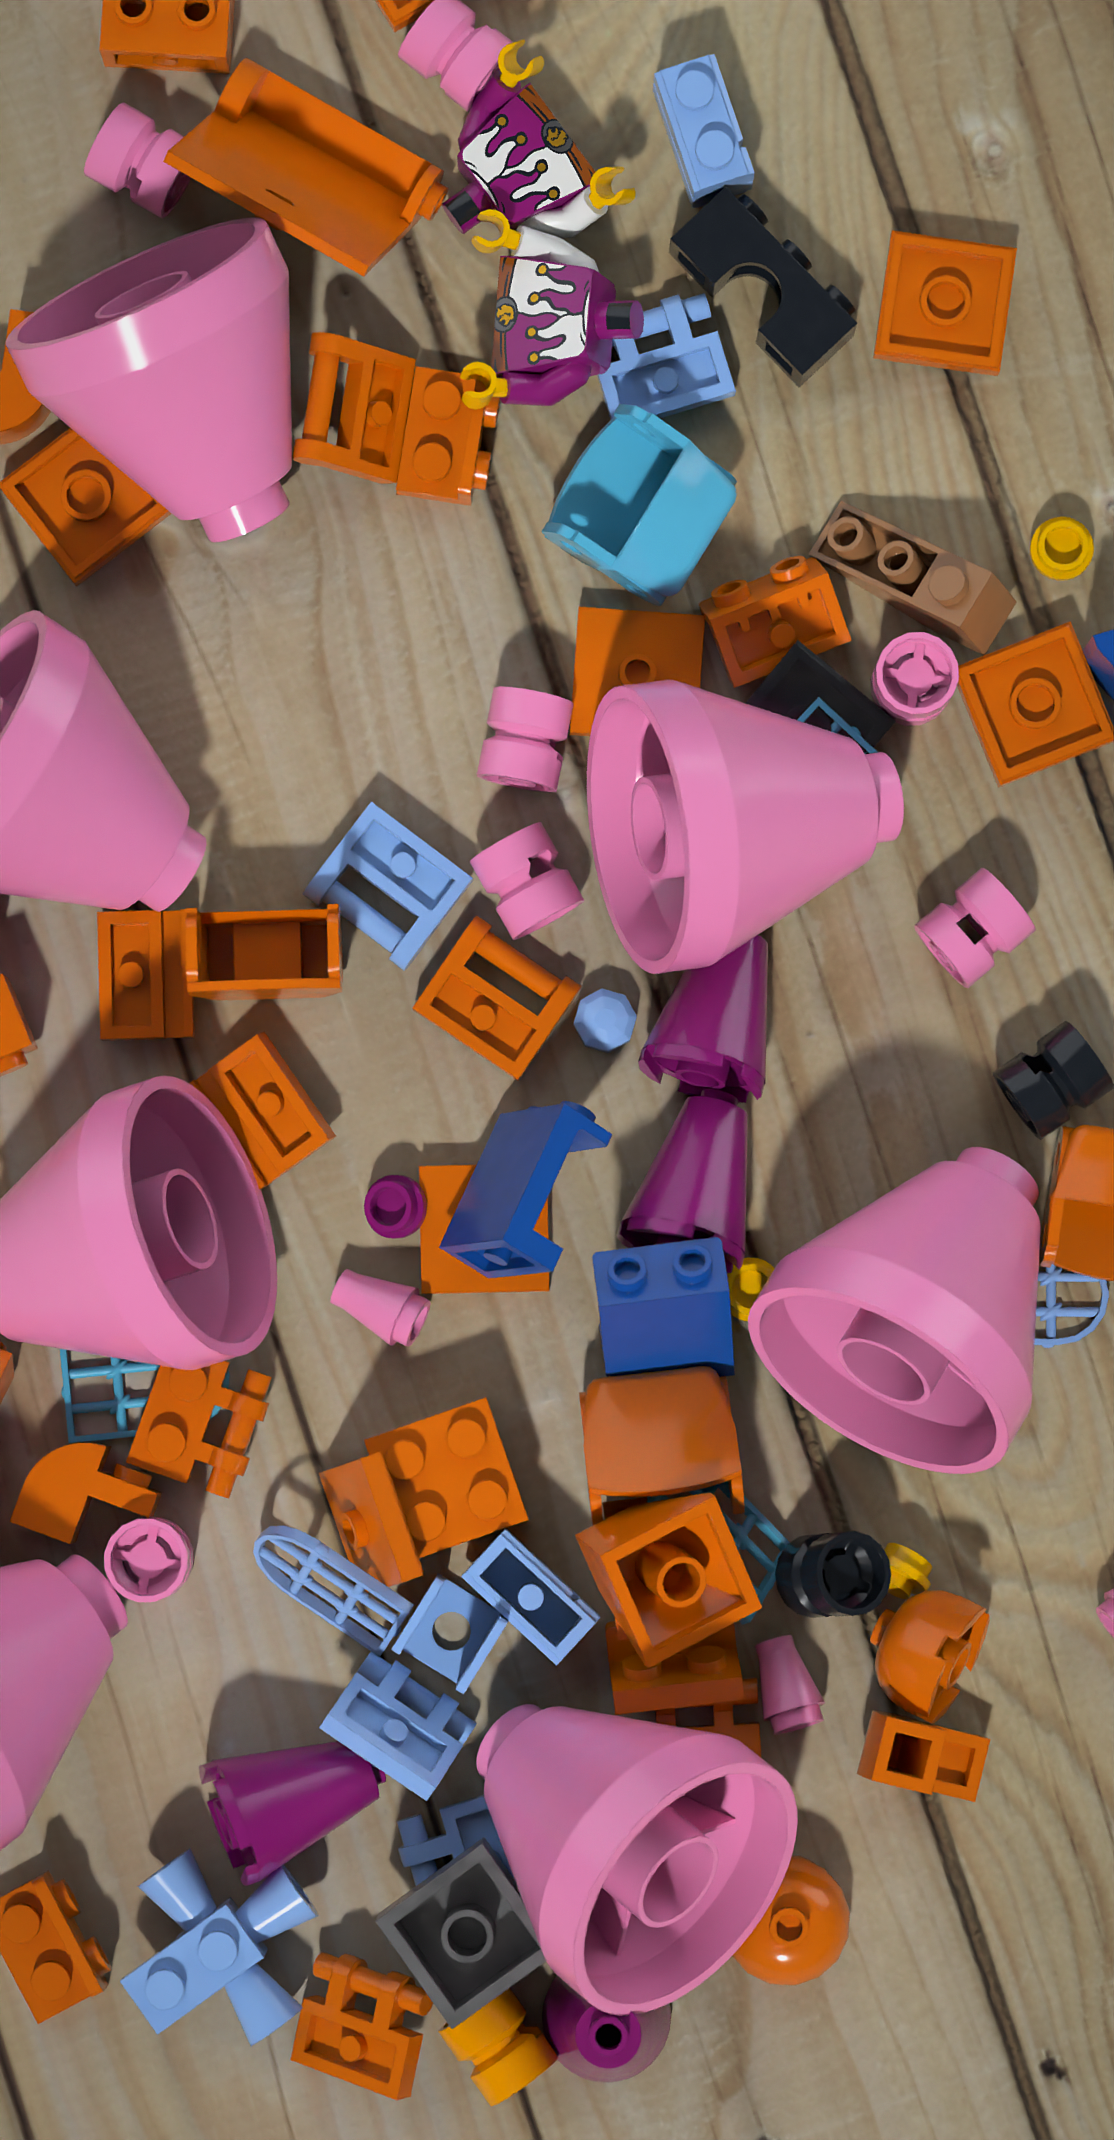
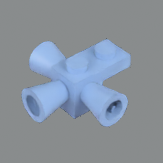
[120,1848,318,2046]

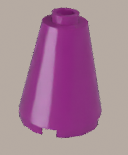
[638,935,768,1103]
[617,1089,748,1274]
[199,1741,386,1886]
[542,1975,671,2082]

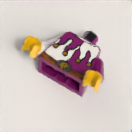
[442,39,636,238]
[460,209,644,410]

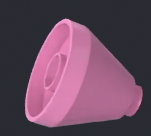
[6,217,292,542]
[0,610,206,912]
[587,680,904,974]
[0,1076,277,1370]
[748,1147,1041,1474]
[0,1554,128,1851]
[476,1704,798,2015]

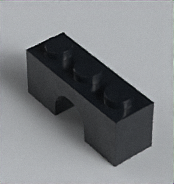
[669,187,857,388]

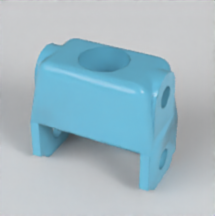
[541,404,737,606]

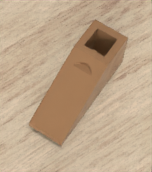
[809,501,1017,655]

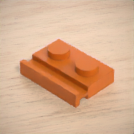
[97,909,195,1041]
[189,1032,337,1190]

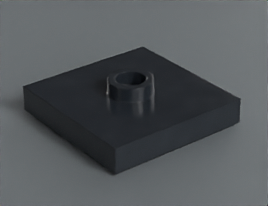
[746,640,896,754]

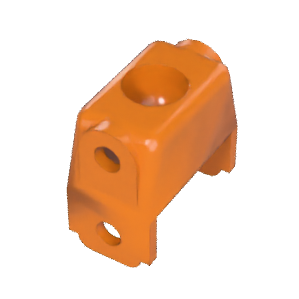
[185,904,343,1001]
[1039,1125,1114,1282]
[579,1366,745,1526]

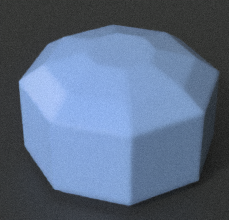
[573,988,637,1053]

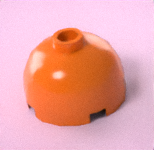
[870,1590,990,1724]
[732,1855,850,1986]

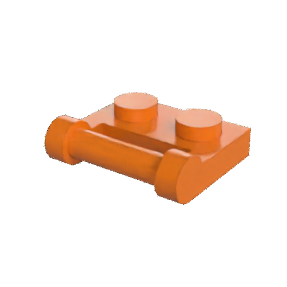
[292,332,416,484]
[412,915,582,1081]

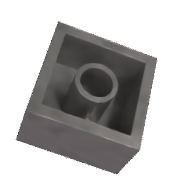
[376,1837,546,2029]

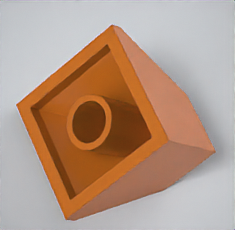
[575,1492,762,1668]

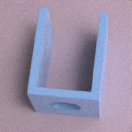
[391,1573,508,1694]

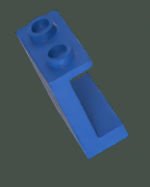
[439,1101,612,1278]
[592,1237,735,1377]

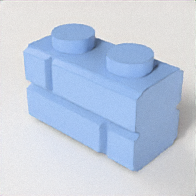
[653,54,755,208]
[461,1528,601,1666]

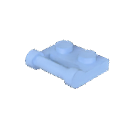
[303,802,473,971]

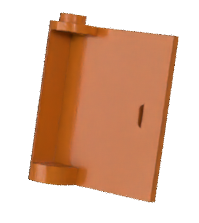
[163,58,449,277]

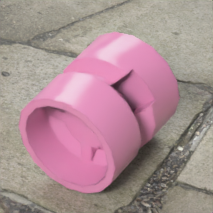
[398,0,512,112]
[84,103,191,218]
[870,632,959,726]
[477,686,573,792]
[470,822,584,940]
[914,868,1036,988]
[104,1517,194,1602]

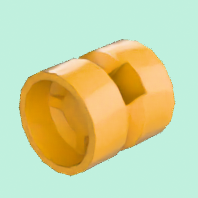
[438,1988,558,2107]

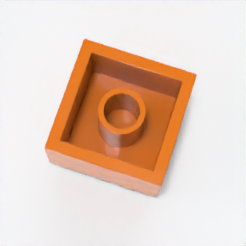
[364,1397,529,1558]

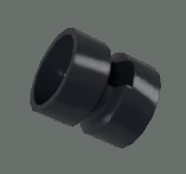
[993,1021,1114,1140]
[775,1531,891,1618]

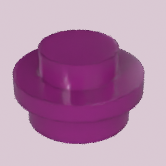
[364,1175,427,1239]

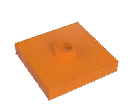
[873,230,1017,376]
[0,428,172,587]
[570,607,705,737]
[957,621,1114,788]
[419,1165,549,1294]
[319,1452,424,1592]

